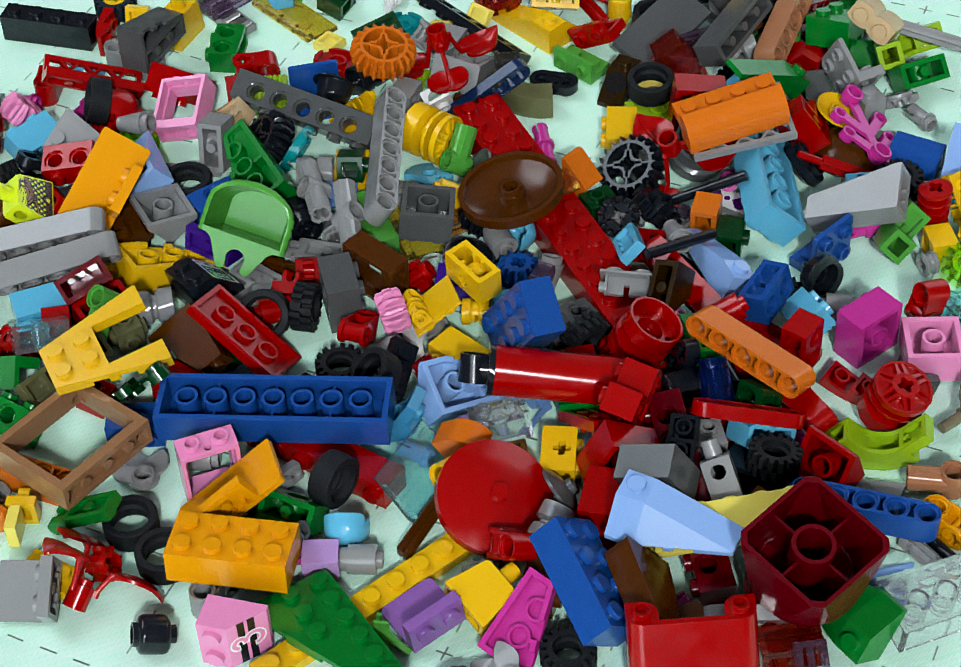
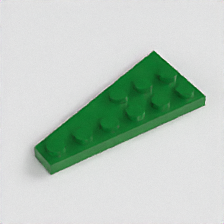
[255,568,403,667]

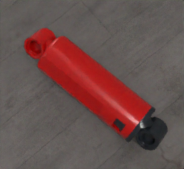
[458,343,663,405]

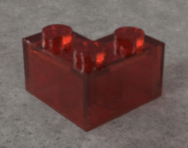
[650,28,708,75]

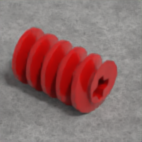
[916,178,953,232]

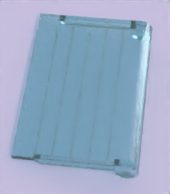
[374,419,445,522]

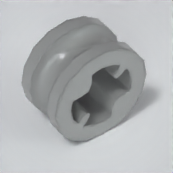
[916,250,940,277]

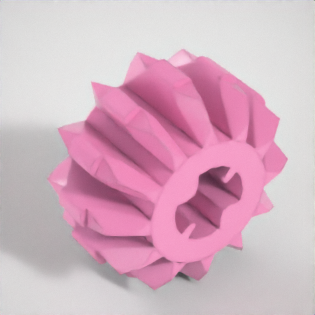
[0,91,42,127]
[374,287,411,336]

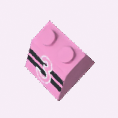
[195,594,275,667]

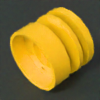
[402,102,463,166]

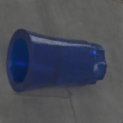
[698,356,737,419]

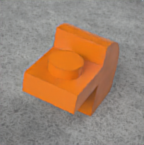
[431,418,493,458]

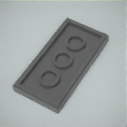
[612,0,712,63]

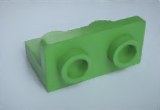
[553,44,610,85]

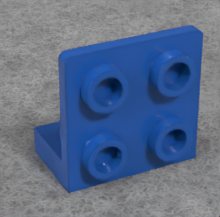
[288,59,339,119]
[789,213,853,272]

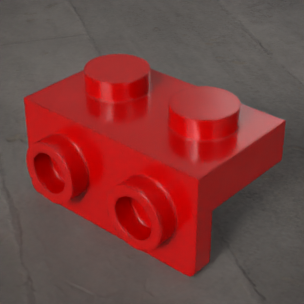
[567,18,627,49]

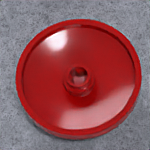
[434,439,554,557]

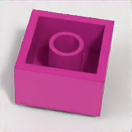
[833,286,903,369]

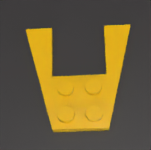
[38,285,175,395]

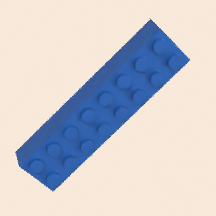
[152,373,396,445]

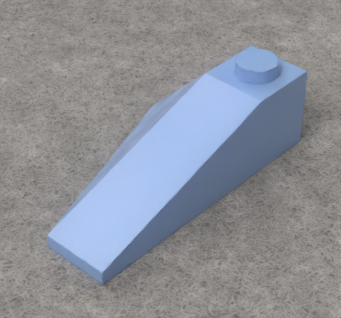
[685,227,753,298]
[418,356,511,427]
[604,469,744,556]

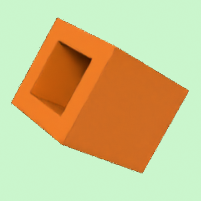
[690,191,723,231]

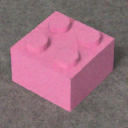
[898,316,961,381]

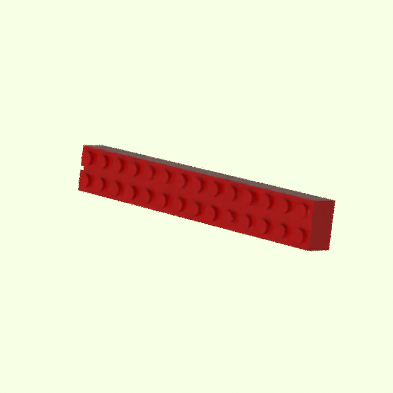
[452,93,636,328]

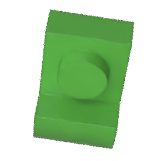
[875,199,931,265]

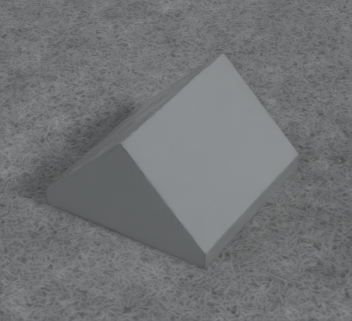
[128,183,197,244]

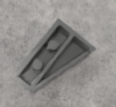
[115,6,186,74]

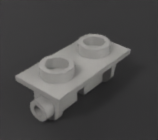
[598,267,652,298]

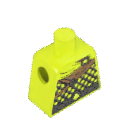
[0,174,54,224]

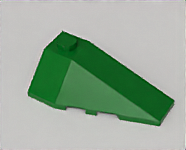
[725,59,811,100]
[223,118,297,200]
[821,585,908,665]

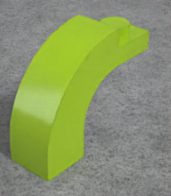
[873,21,943,70]
[826,413,934,471]

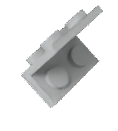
[821,38,886,94]
[0,555,62,623]

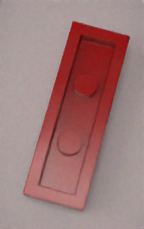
[558,408,621,434]

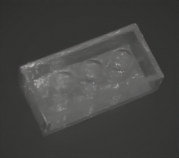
[874,553,961,653]

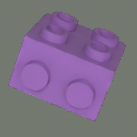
[381,578,466,653]

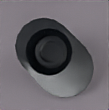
[313,73,366,105]
[800,255,844,298]

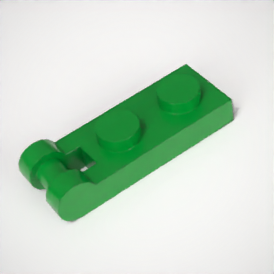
[47,490,123,535]

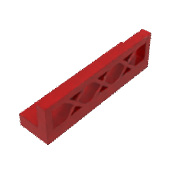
[41,54,145,101]

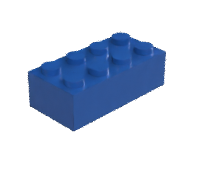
[482,275,566,349]
[529,516,625,647]

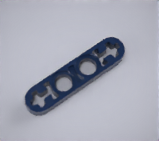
[447,58,530,115]

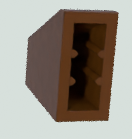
[147,303,234,374]

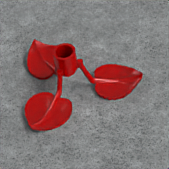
[396,22,498,94]
[633,113,738,223]
[42,526,164,613]

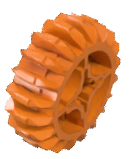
[350,23,417,82]

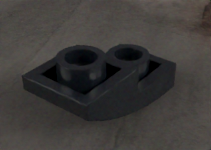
[665,413,702,463]

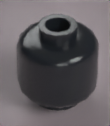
[130,614,177,655]

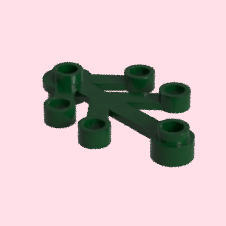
[109,349,178,402]

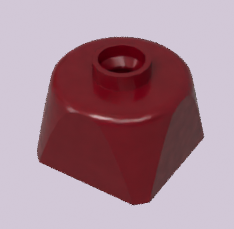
[741,476,890,626]

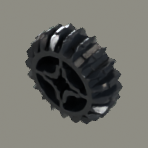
[249,109,295,164]
[597,134,665,201]

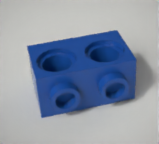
[738,259,795,325]

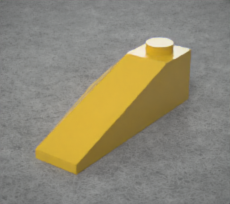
[488,0,576,55]
[116,241,226,295]

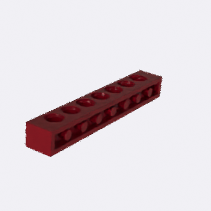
[643,388,737,606]

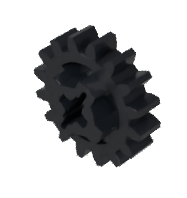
[631,183,683,230]

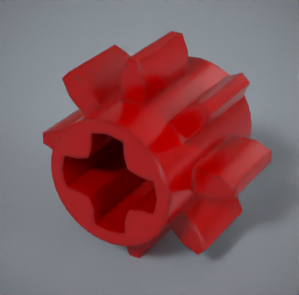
[409,259,437,293]
[85,546,122,582]

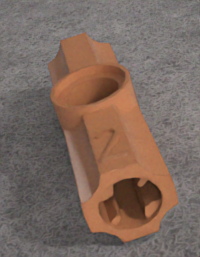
[906,460,961,500]

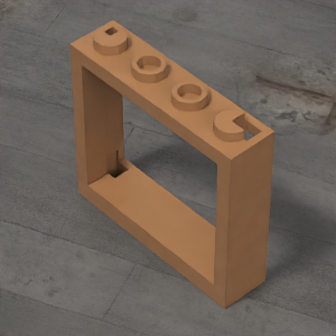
[0,387,153,511]

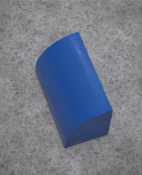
[889,131,947,181]

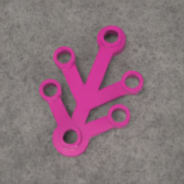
[829,84,894,166]

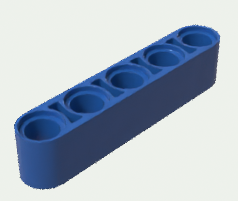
[791,477,942,543]

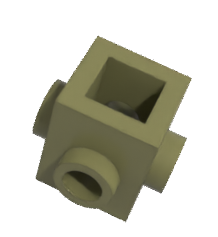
[108,315,148,355]

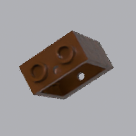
[342,230,411,300]

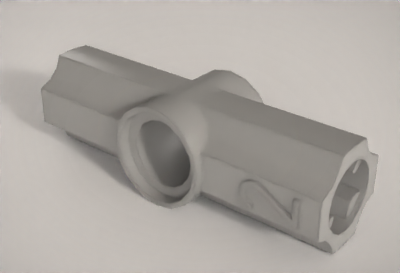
[295,158,333,224]
[330,178,365,253]

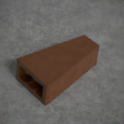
[604,536,682,620]

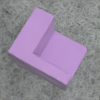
[301,539,341,582]

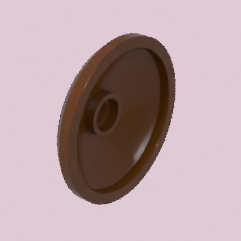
[812,125,879,177]

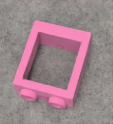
[153,74,217,143]
[173,424,241,501]

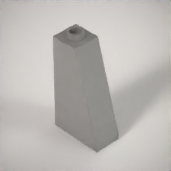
[803,162,911,233]

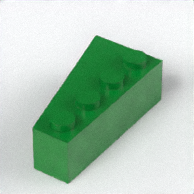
[805,0,866,51]

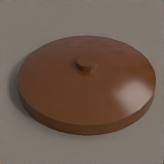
[458,151,565,230]

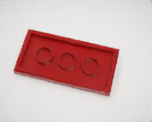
[186,284,302,375]

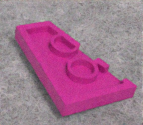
[477,567,556,667]

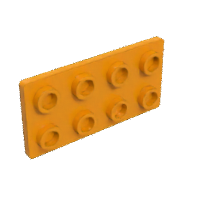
[57,127,151,231]
[180,439,285,517]

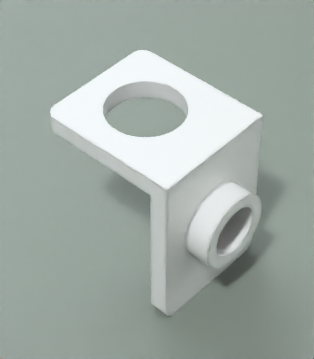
[420,88,454,112]

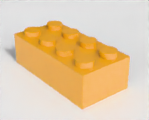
[163,510,302,594]

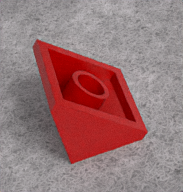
[794,425,865,487]

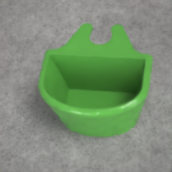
[198,180,294,277]

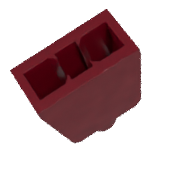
[53,255,113,306]

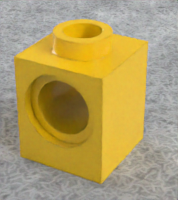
[920,222,960,266]

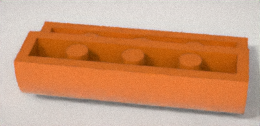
[672,72,790,154]

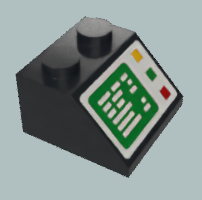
[164,257,245,305]

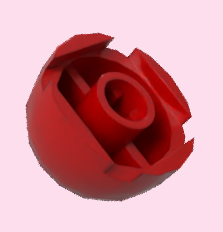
[103,87,143,136]

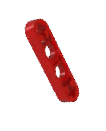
[691,397,806,429]

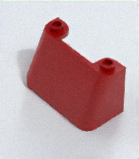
[624,593,760,667]

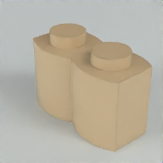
[847,0,905,46]

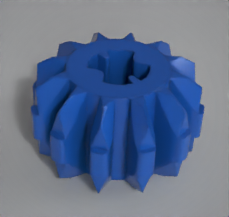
[497,249,538,289]

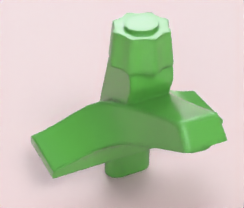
[370,612,413,656]

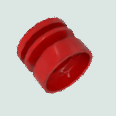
[607,296,683,368]
[857,361,933,432]

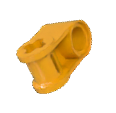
[924,494,961,551]

